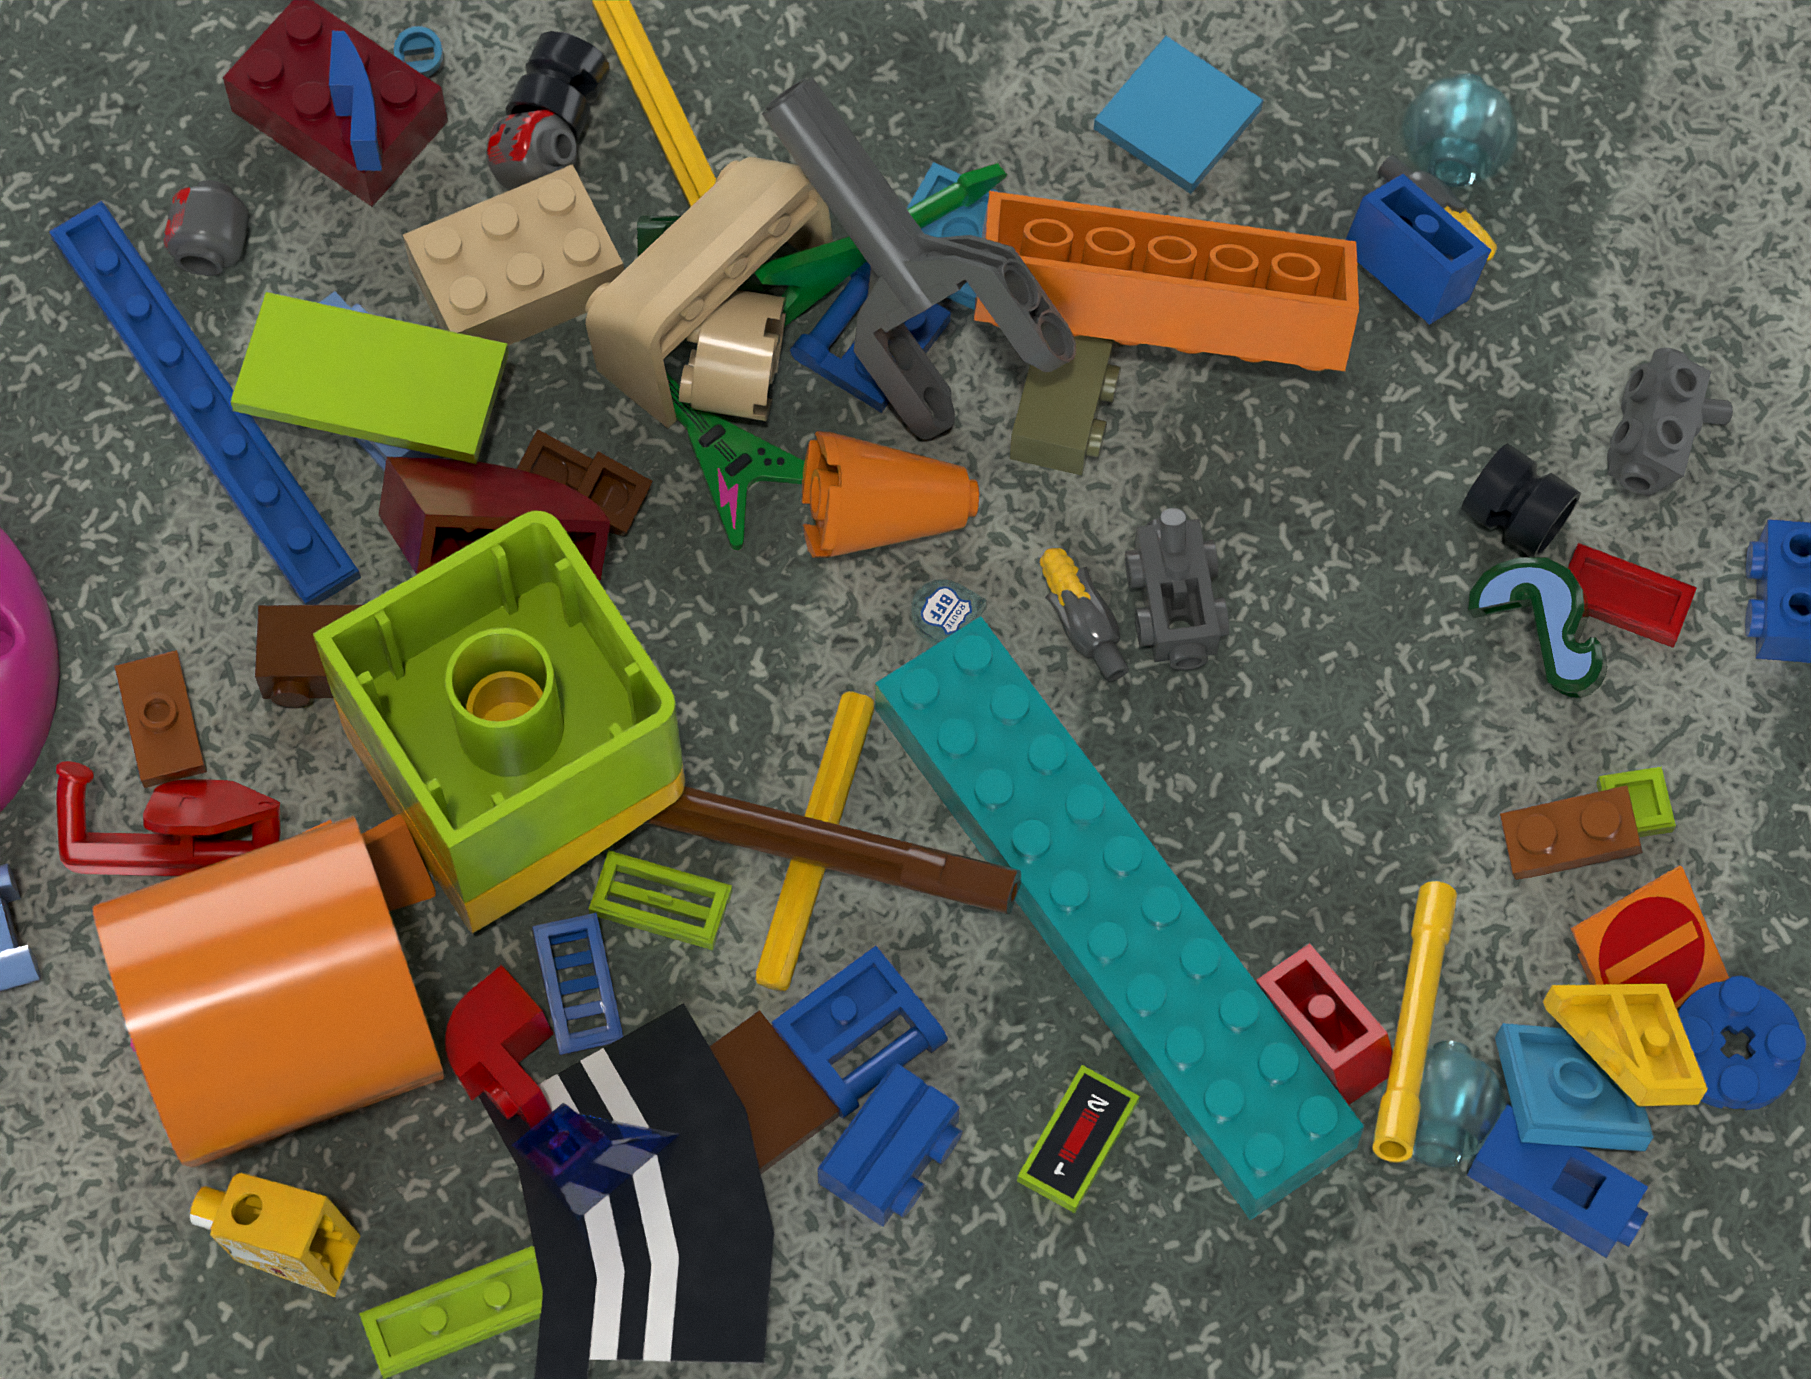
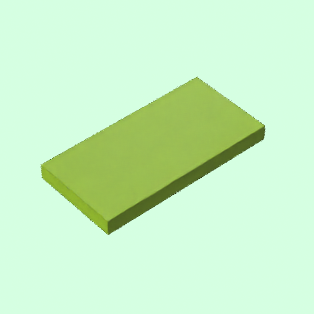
[230,292,509,464]

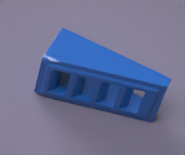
[532,913,623,1055]

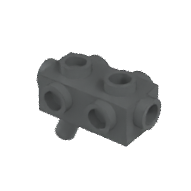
[1607,348,1733,496]
[1125,508,1229,670]

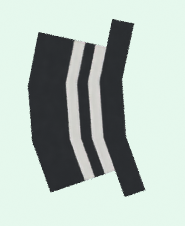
[478,1003,774,1379]

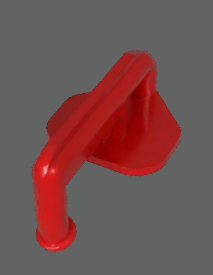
[56,761,281,876]

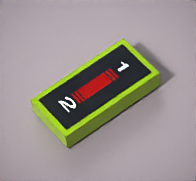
[1017,1065,1140,1213]

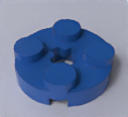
[1678,976,1806,1110]

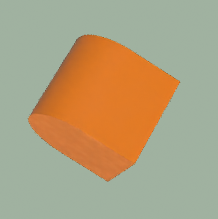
[92,816,444,1168]

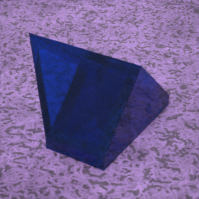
[512,1102,680,1220]

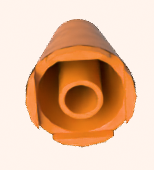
[802,431,979,558]

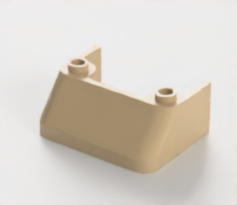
[586,157,833,428]

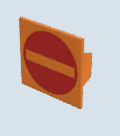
[1571,865,1729,1009]

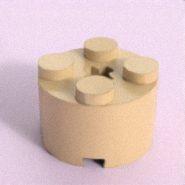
[679,290,786,421]

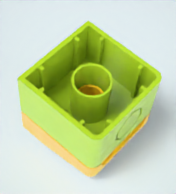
[313,511,685,934]

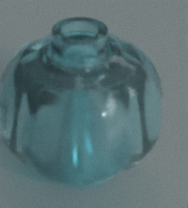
[1402,74,1518,187]
[1381,1041,1506,1168]

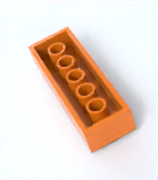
[974,191,1359,371]

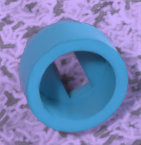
[394,26,443,77]

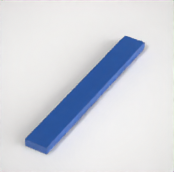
[49,201,361,605]

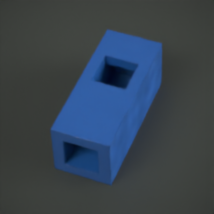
[1467,1104,1649,1258]

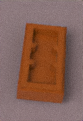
[114,650,207,788]

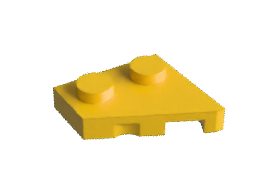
[1543,984,1708,1106]

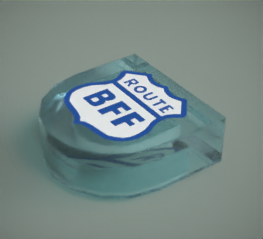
[911,579,986,646]

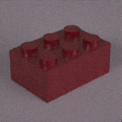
[222,0,448,207]

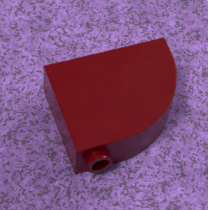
[378,456,610,580]

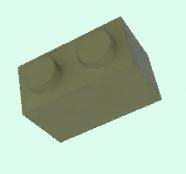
[1010,335,1121,476]

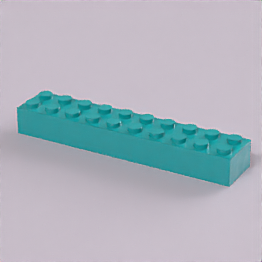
[875,616,1364,1220]

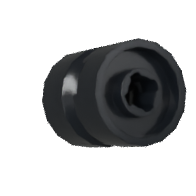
[505,31,610,142]
[1461,443,1581,558]

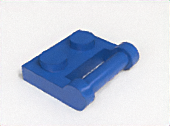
[790,262,951,413]
[772,945,948,1119]

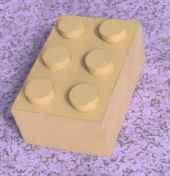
[403,164,624,346]

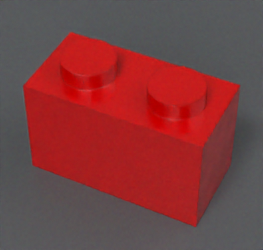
[1256,943,1393,1105]

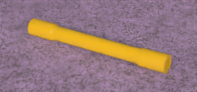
[1372,881,1457,1162]

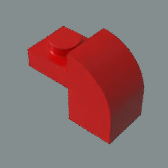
[445,965,553,1130]

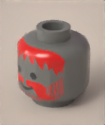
[486,109,577,190]
[163,180,250,276]

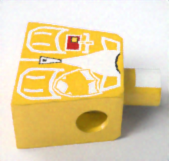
[190,1173,360,1297]

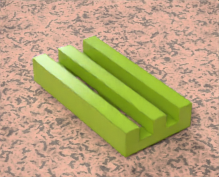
[588,850,733,950]

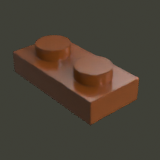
[1500,785,1643,880]

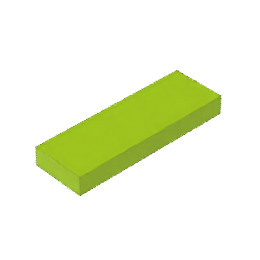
[359,1246,543,1379]

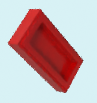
[1568,543,1697,648]

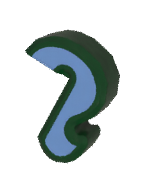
[1468,557,1608,698]

